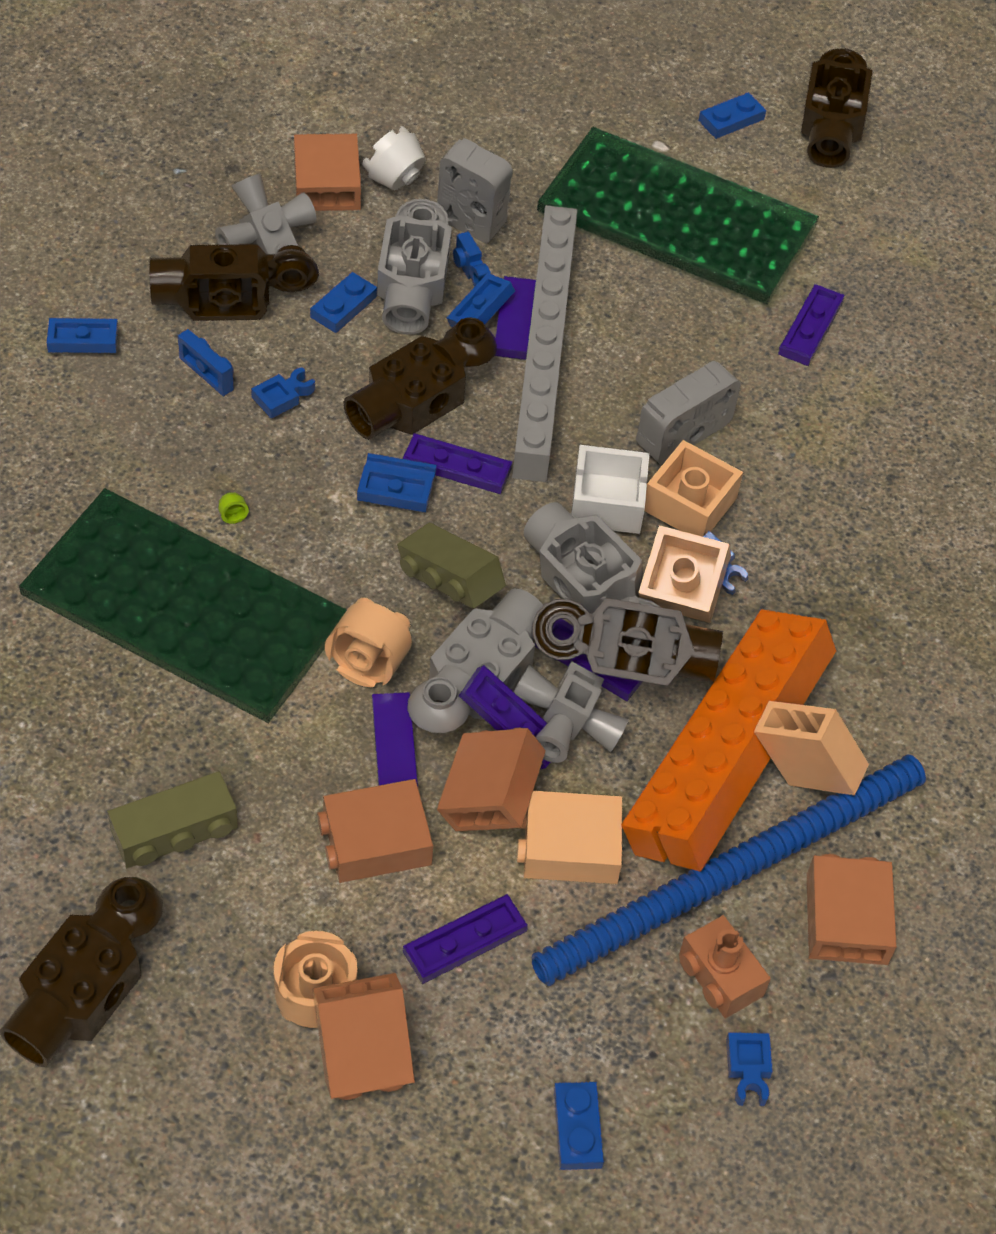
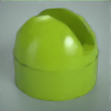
[218,492,249,524]

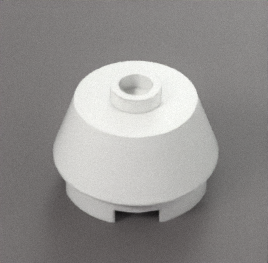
[362,126,426,190]

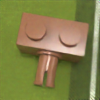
[679,915,771,1019]

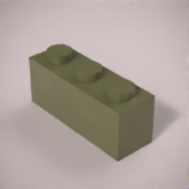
[397,522,506,609]
[107,771,238,869]

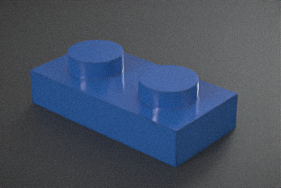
[698,92,766,139]
[310,272,377,333]
[446,273,515,327]
[47,318,118,353]
[178,329,234,396]
[554,1082,604,1170]

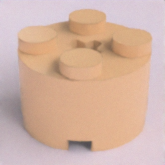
[325,598,412,687]
[274,931,357,1028]

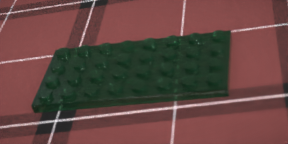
[537,127,819,305]
[19,488,347,724]

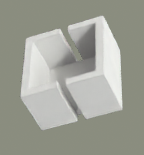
[571,445,649,534]

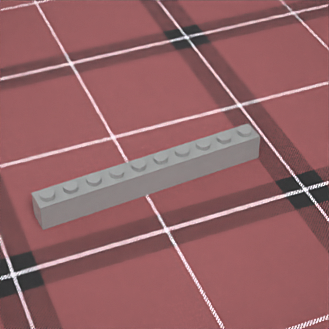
[512,205,577,482]

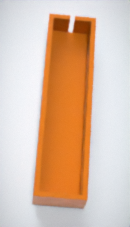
[621,609,836,872]

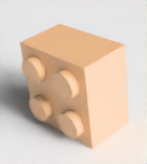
[644,440,743,537]
[638,525,731,623]

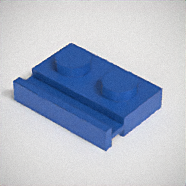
[357,453,436,513]

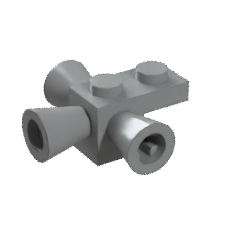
[215,173,316,254]
[513,661,629,763]

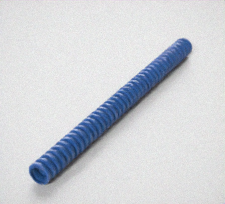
[532,754,926,986]

